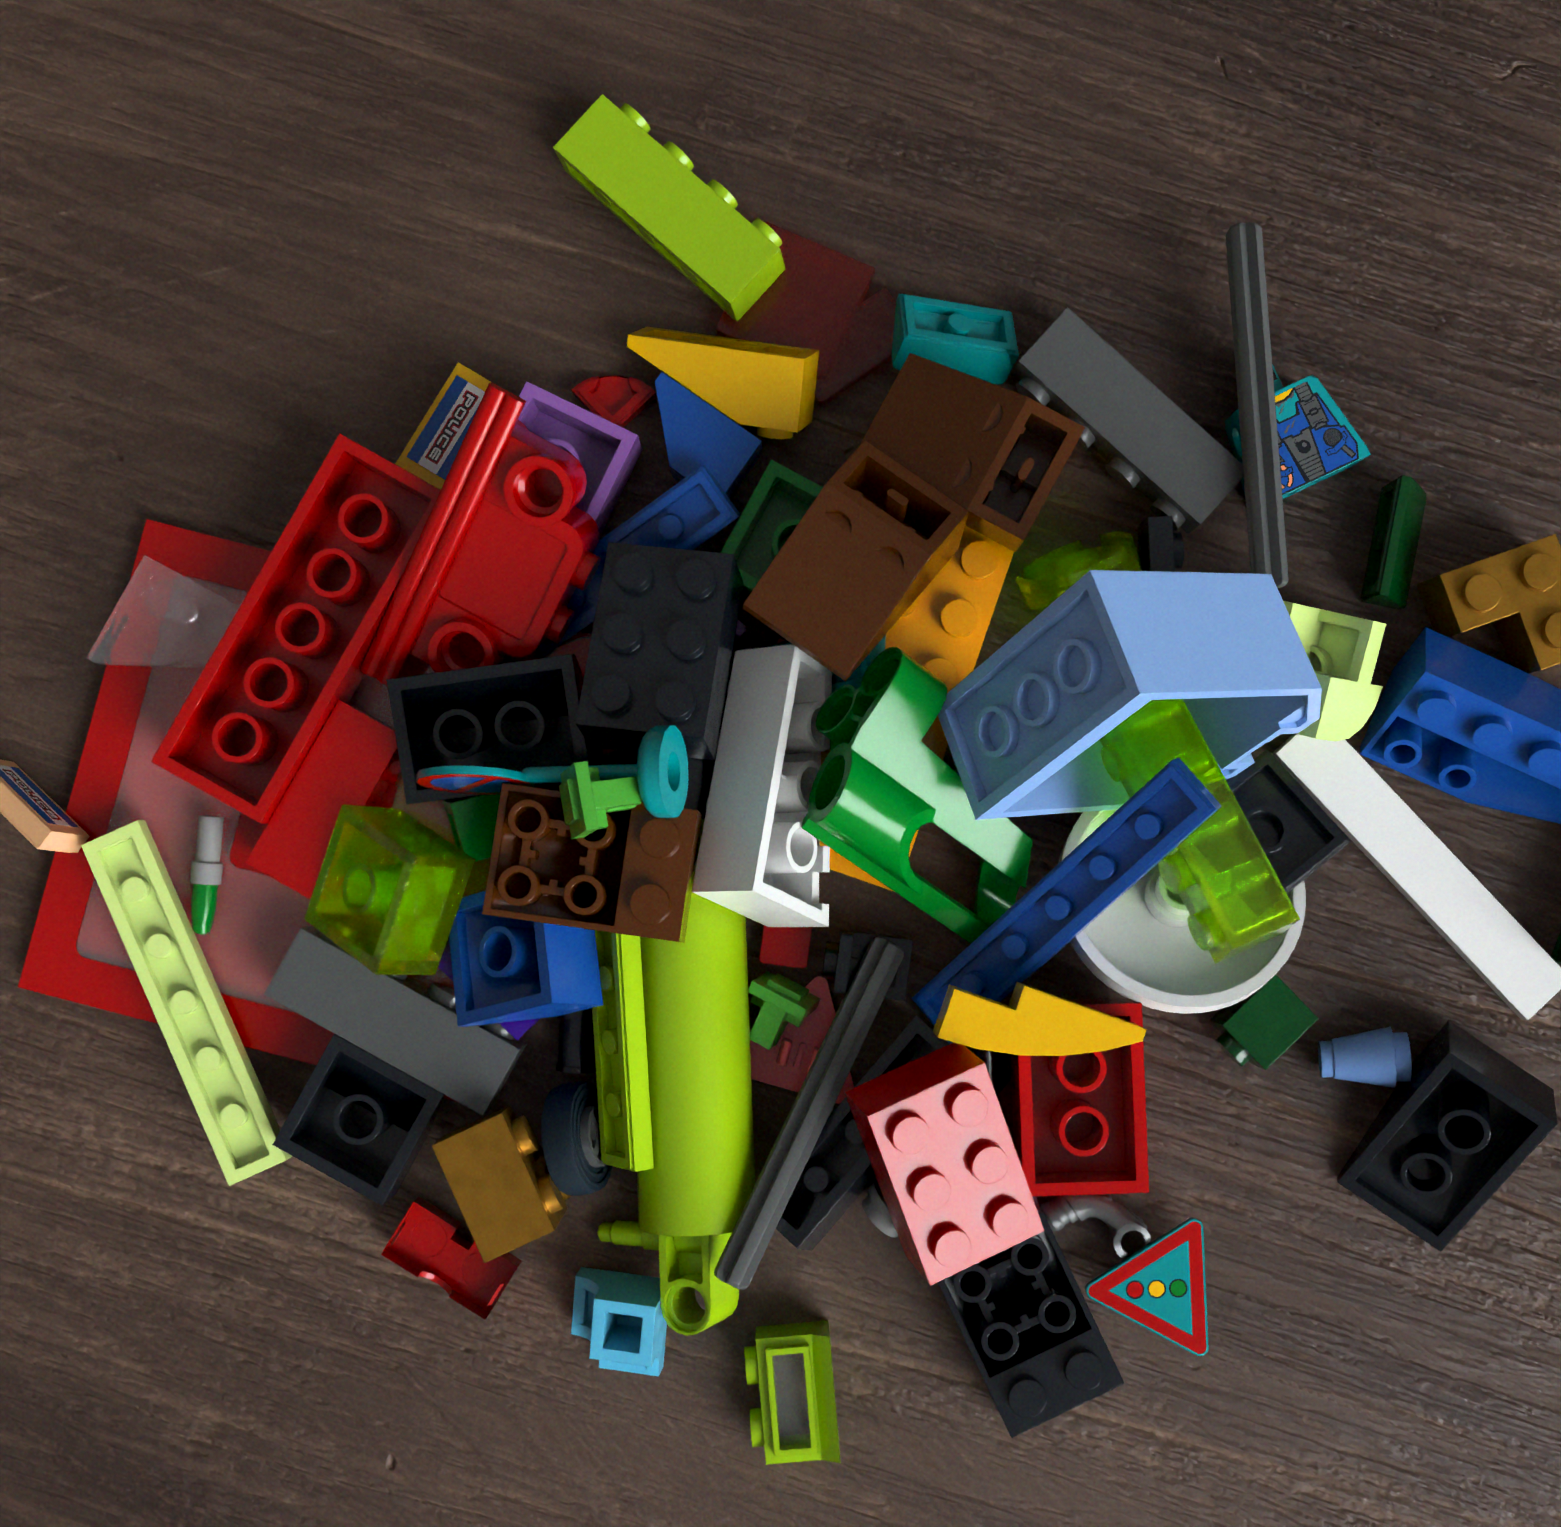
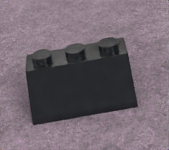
[387,654,604,804]

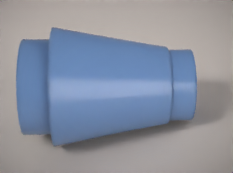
[1318,1027,1412,1088]

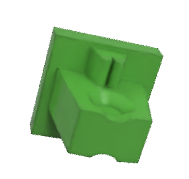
[559,761,641,839]
[748,971,820,1050]

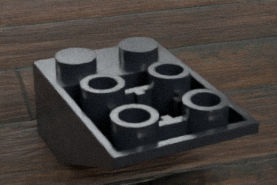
[938,1210,1125,1438]

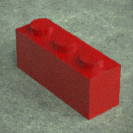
[245,700,403,900]

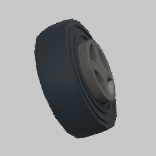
[541,1081,612,1196]

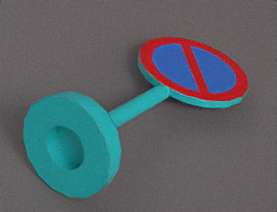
[416,725,689,818]

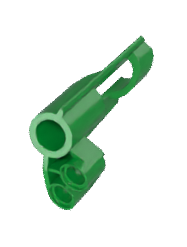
[802,647,1033,943]

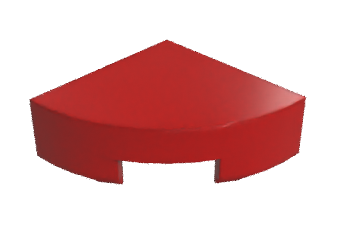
[571,376,657,428]

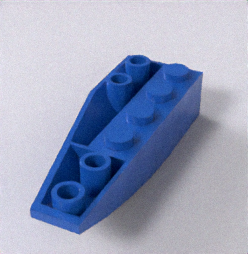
[1360,627,1561,824]

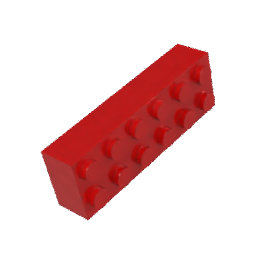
[151,433,441,824]

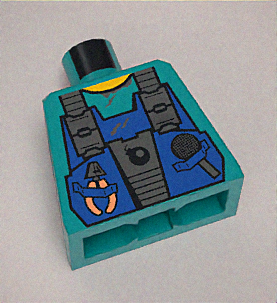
[1225,364,1371,499]

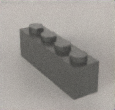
[1012,307,1244,534]
[264,922,527,1116]

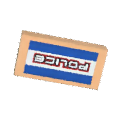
[0,759,90,853]

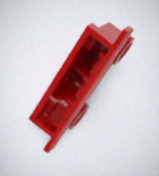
[360,382,601,686]

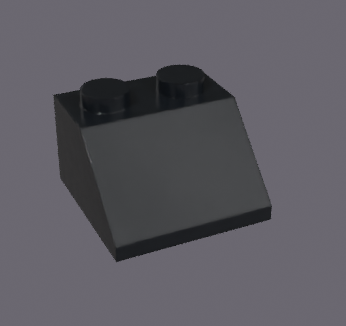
[272,1034,445,1206]

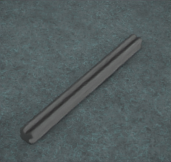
[1225,222,1289,589]
[714,937,904,1290]

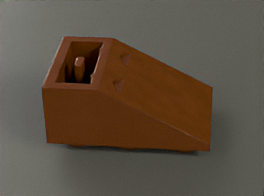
[859,353,1085,552]
[743,440,969,682]
[482,783,703,943]

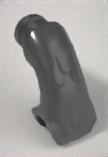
[1040,1194,1151,1258]

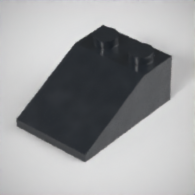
[1337,1020,1558,1252]

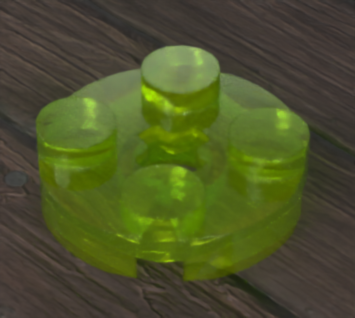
[1015,531,1142,610]

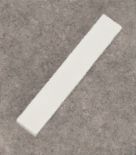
[1272,734,1561,1021]

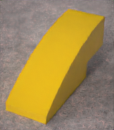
[933,982,1147,1056]

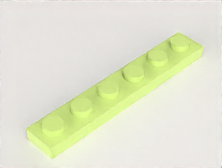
[81,820,292,1186]

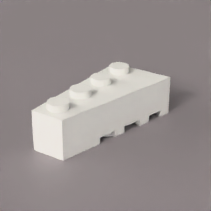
[691,644,832,927]

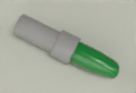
[190,815,224,935]

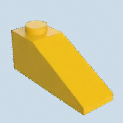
[627,327,819,439]

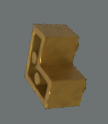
[1417,534,1561,673]
[432,1105,571,1263]

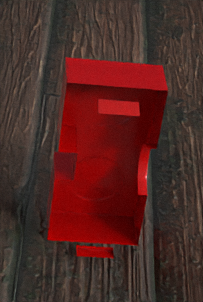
[381,1196,522,1320]

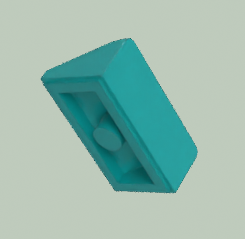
[892,294,1019,385]

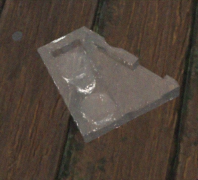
[86,555,240,669]

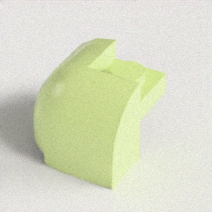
[1283,601,1386,741]

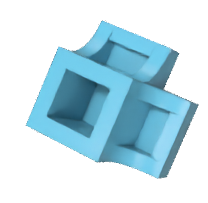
[571,1267,667,1377]

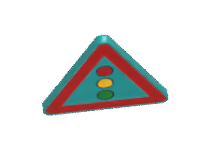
[1085,1217,1209,1356]

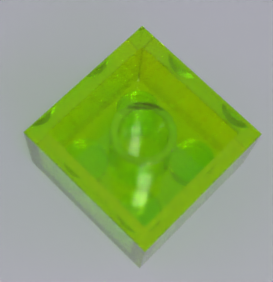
[304,804,475,975]

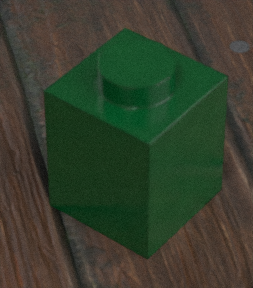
[1209,975,1319,1070]

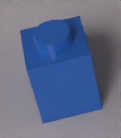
[655,372,762,499]

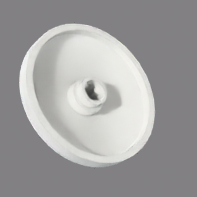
[1058,781,1306,1014]

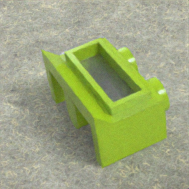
[744,1320,841,1465]

